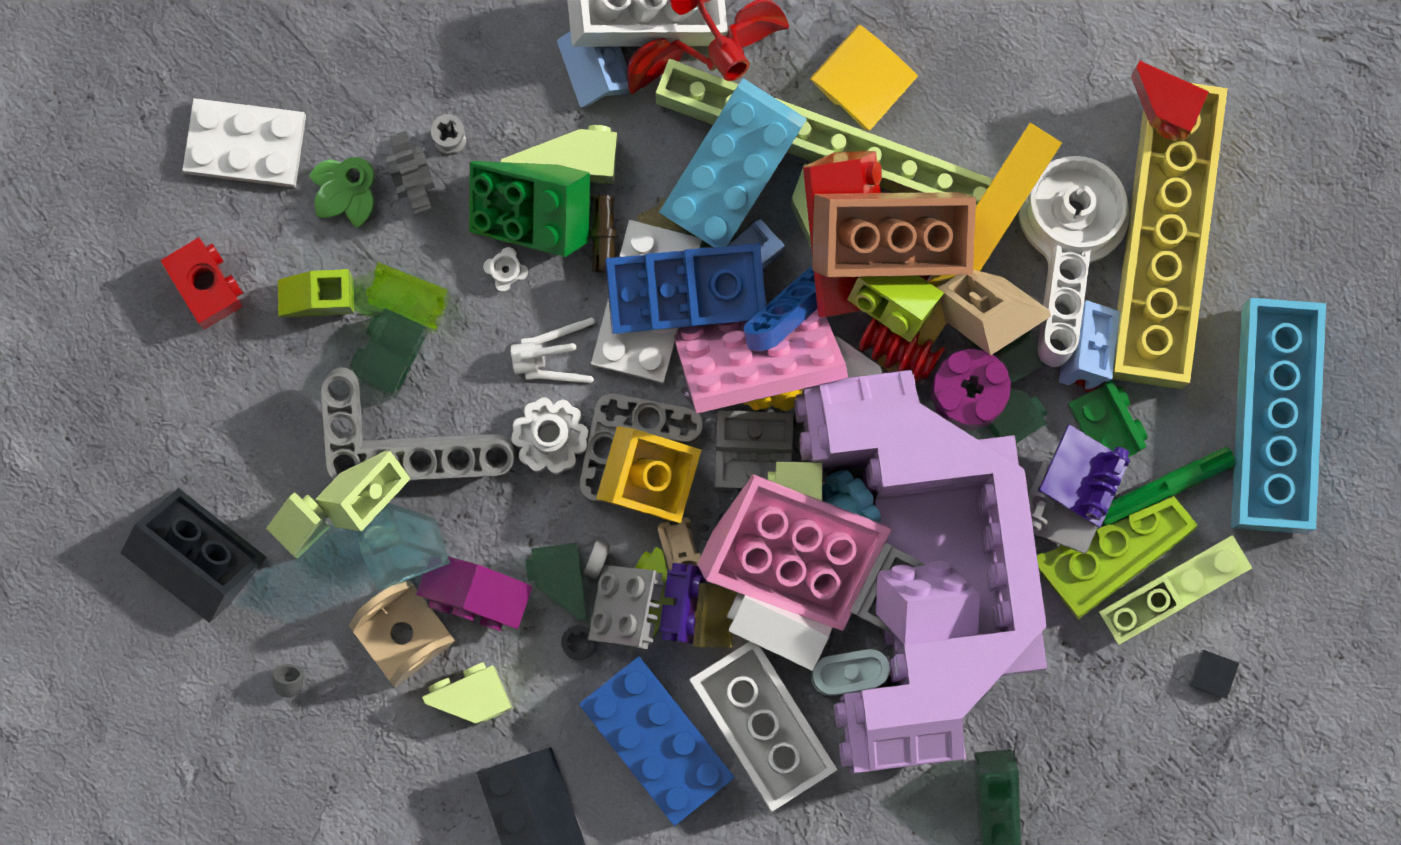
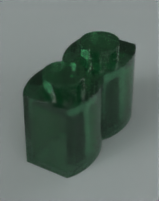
[350,308,428,399]

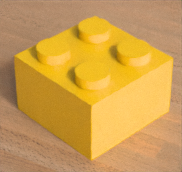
[596,426,702,523]

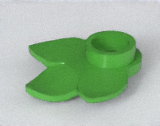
[309,157,375,227]

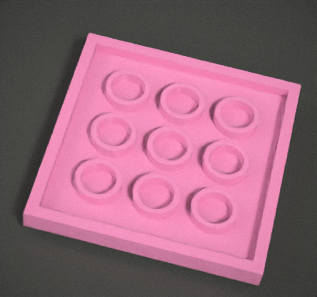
[673,309,848,414]

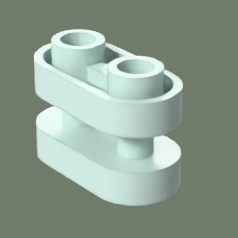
[811,649,890,696]

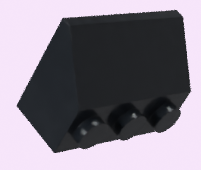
[121,488,266,623]
[476,747,586,845]

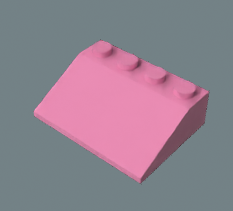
[697,474,892,631]

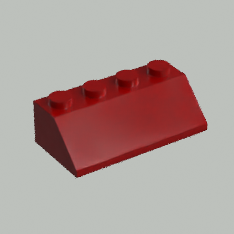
[803,151,882,317]

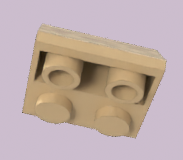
[937,270,1051,355]

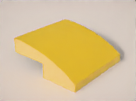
[810,25,918,131]

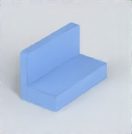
[557,31,630,107]

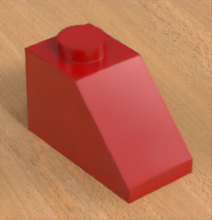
[1131,60,1209,141]

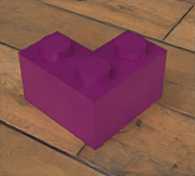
[416,552,533,632]

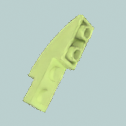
[1099,535,1252,645]

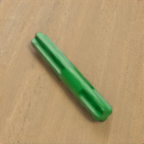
[1102,447,1236,527]

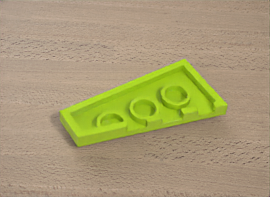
[1037,496,1198,620]

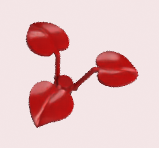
[627,0,789,95]

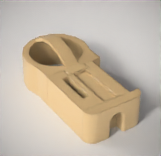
[658,517,701,570]

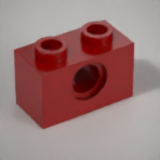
[160,237,243,330]

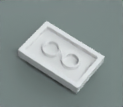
[183,98,306,188]

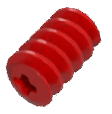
[859,318,946,385]

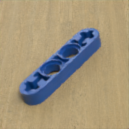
[744,267,818,351]

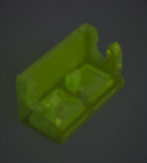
[366,262,451,331]

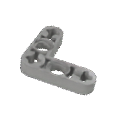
[580,394,702,503]

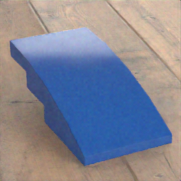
[605,243,766,334]

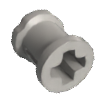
[431,114,467,155]

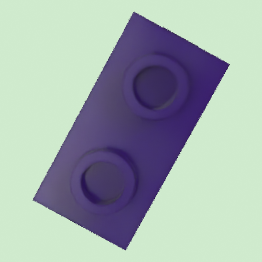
[659,563,707,644]

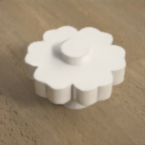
[511,398,589,475]

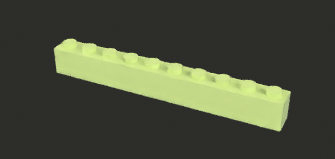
[656,59,1005,234]

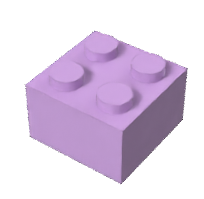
[876,561,980,644]

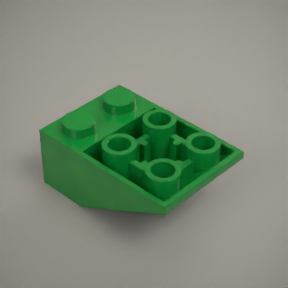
[469,161,590,257]

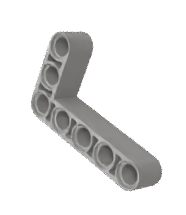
[321,367,515,480]

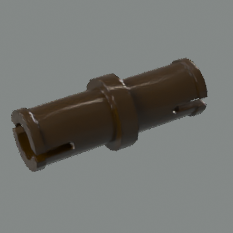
[589,195,618,273]

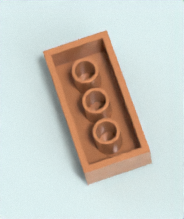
[812,192,976,277]

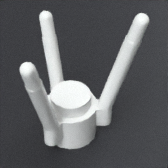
[511,318,595,383]

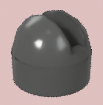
[272,664,304,698]

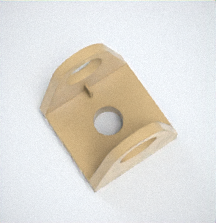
[349,580,456,687]

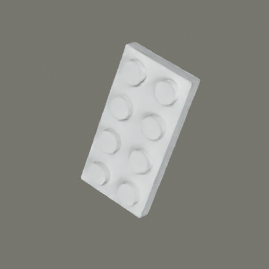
[591,220,702,384]

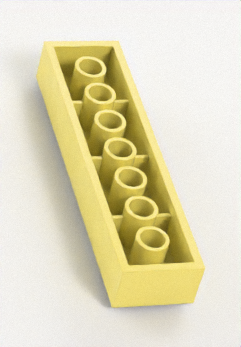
[1112,83,1228,389]

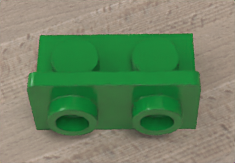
[1067,380,1148,458]

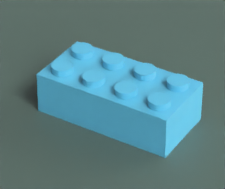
[659,78,807,247]

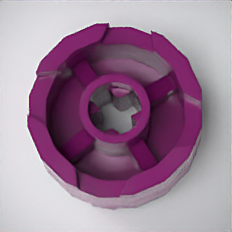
[931,349,1011,431]

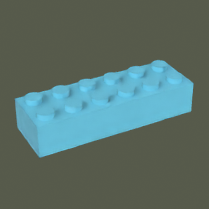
[1231,298,1326,534]

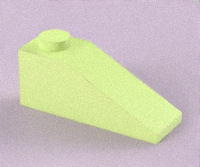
[501,125,618,184]

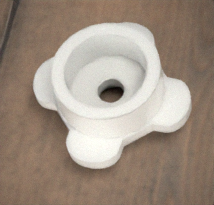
[483,247,528,292]

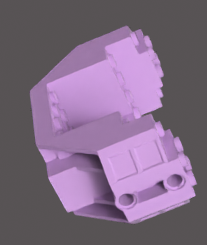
[794,370,1047,774]

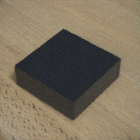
[1189,650,1239,699]

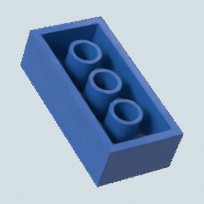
[579,656,735,826]

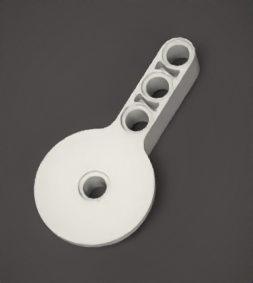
[1018,156,1130,367]

